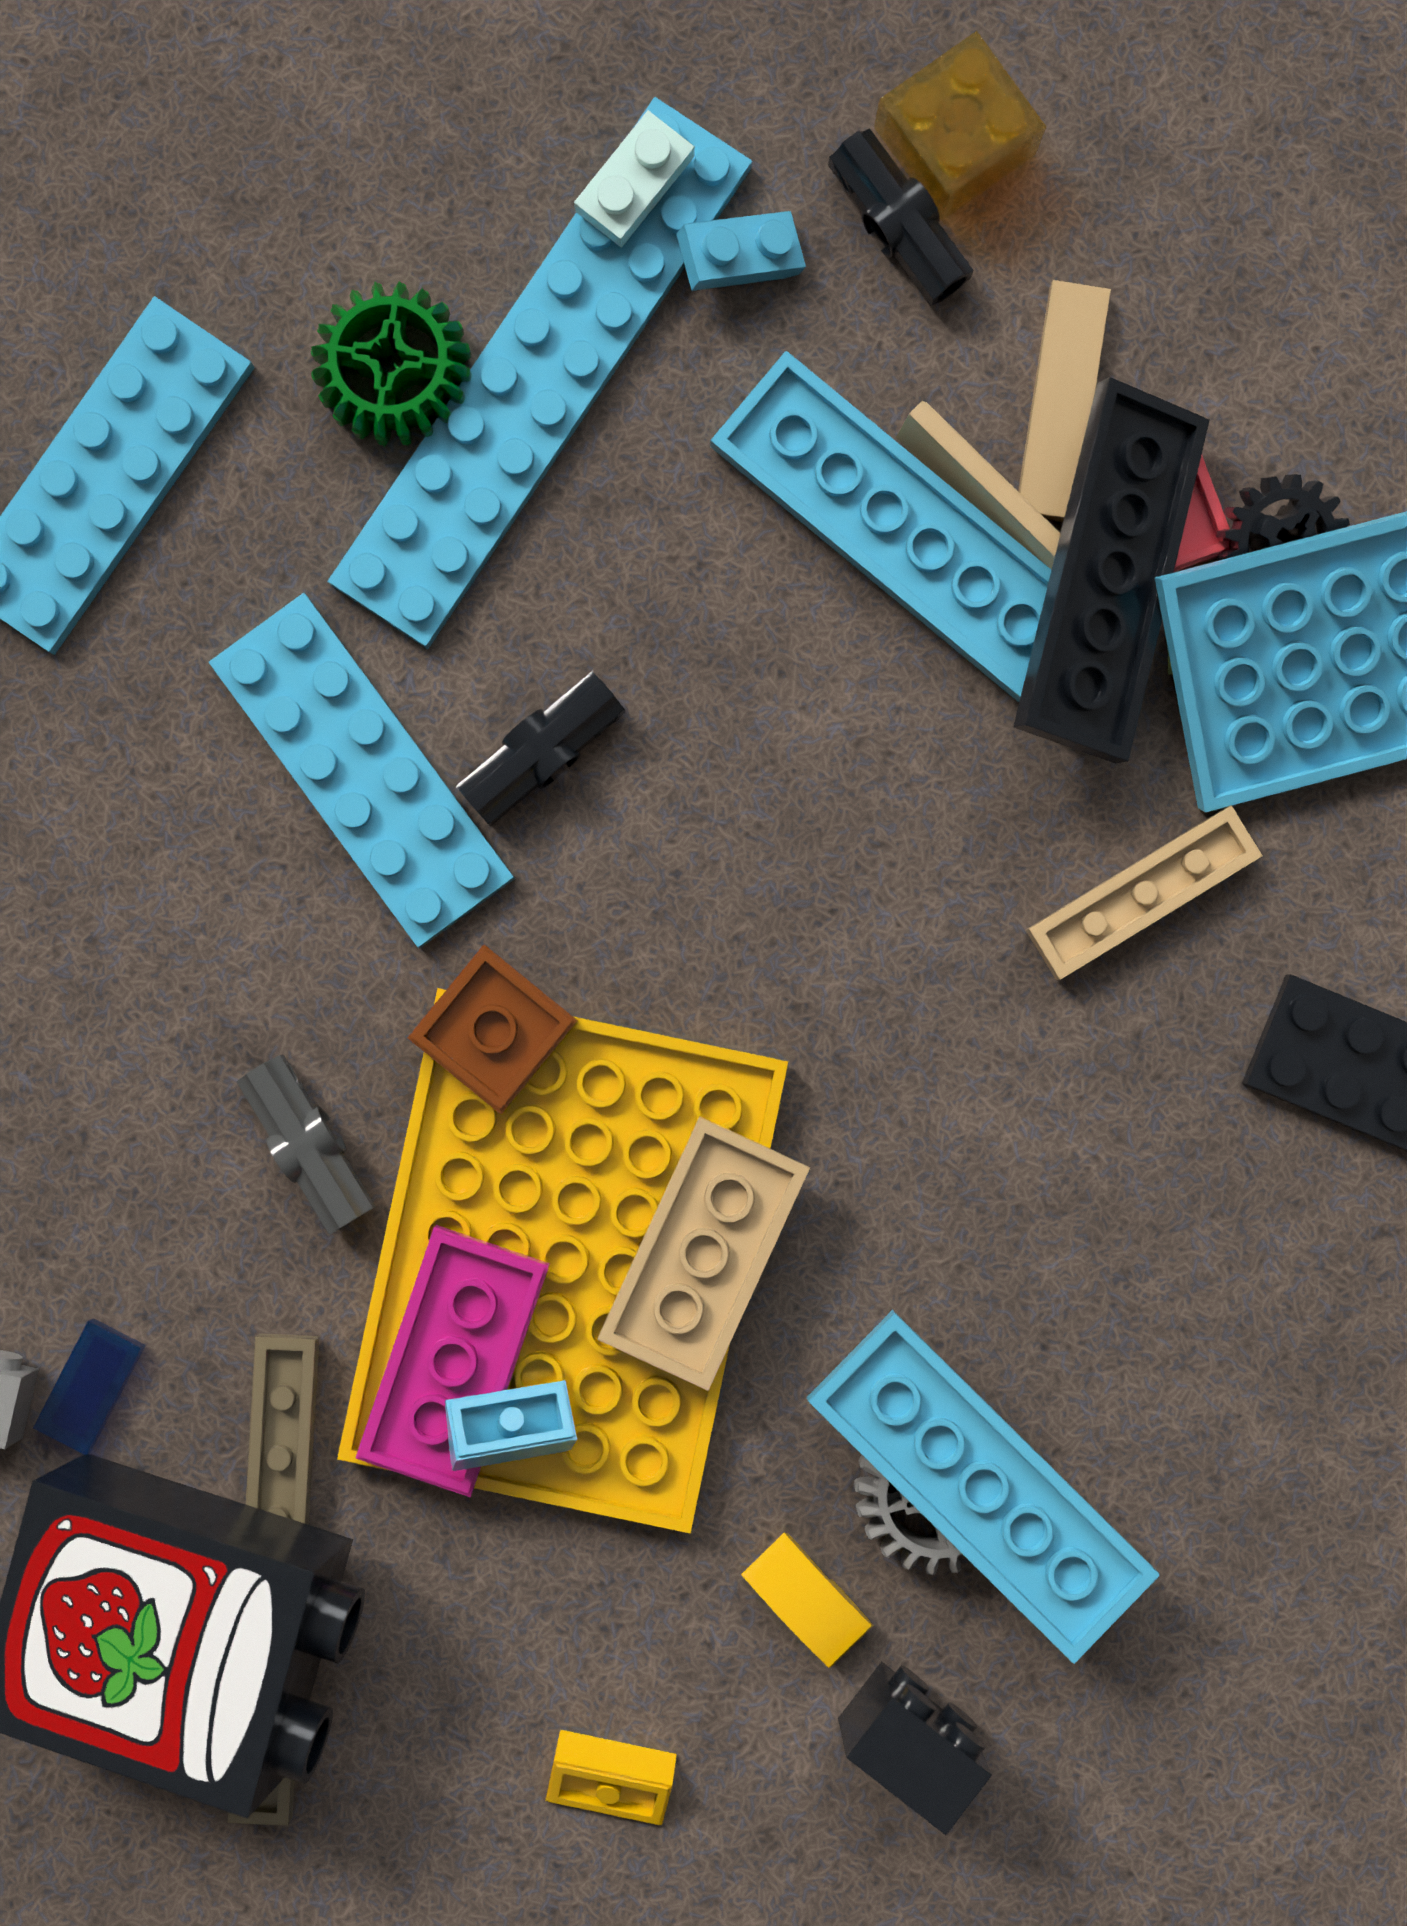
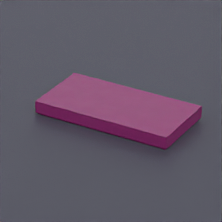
[355,1225,550,1497]

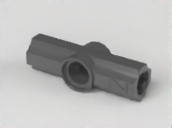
[236,1055,376,1235]

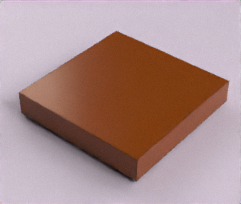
[407,945,578,1114]

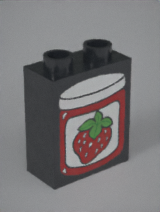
[0,1453,365,1819]

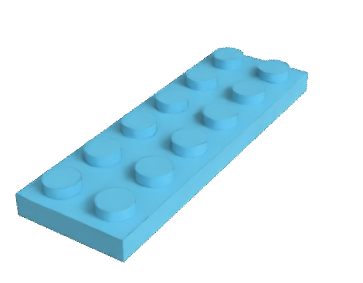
[0,296,255,655]
[209,593,515,948]
[807,1310,1160,1664]

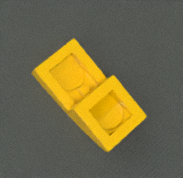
[741,1533,874,1668]

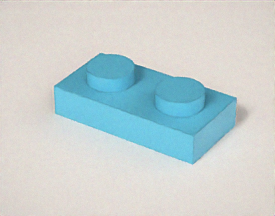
[676,211,806,291]

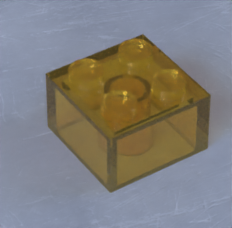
[874,31,1047,221]

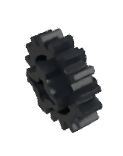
[1216,474,1350,561]

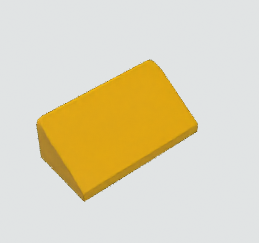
[545,1730,677,1825]

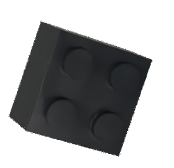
[838,1661,992,1835]

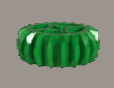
[311,281,472,446]

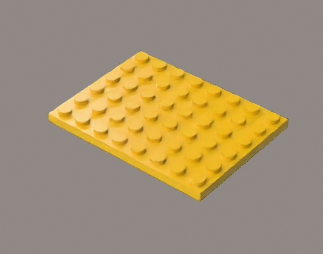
[337,988,789,1534]

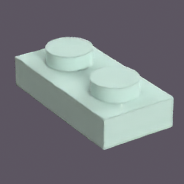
[574,110,695,248]

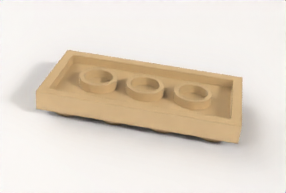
[597,1116,810,1391]

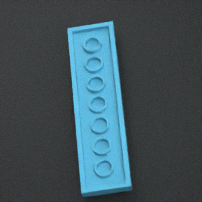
[710,351,1051,702]

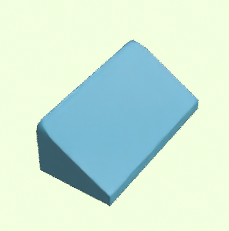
[445,1380,577,1471]

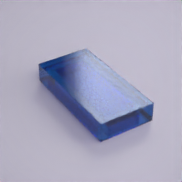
[33,1318,146,1455]

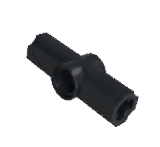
[828,128,974,306]
[456,671,626,827]

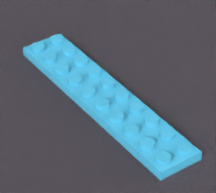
[328,97,752,649]

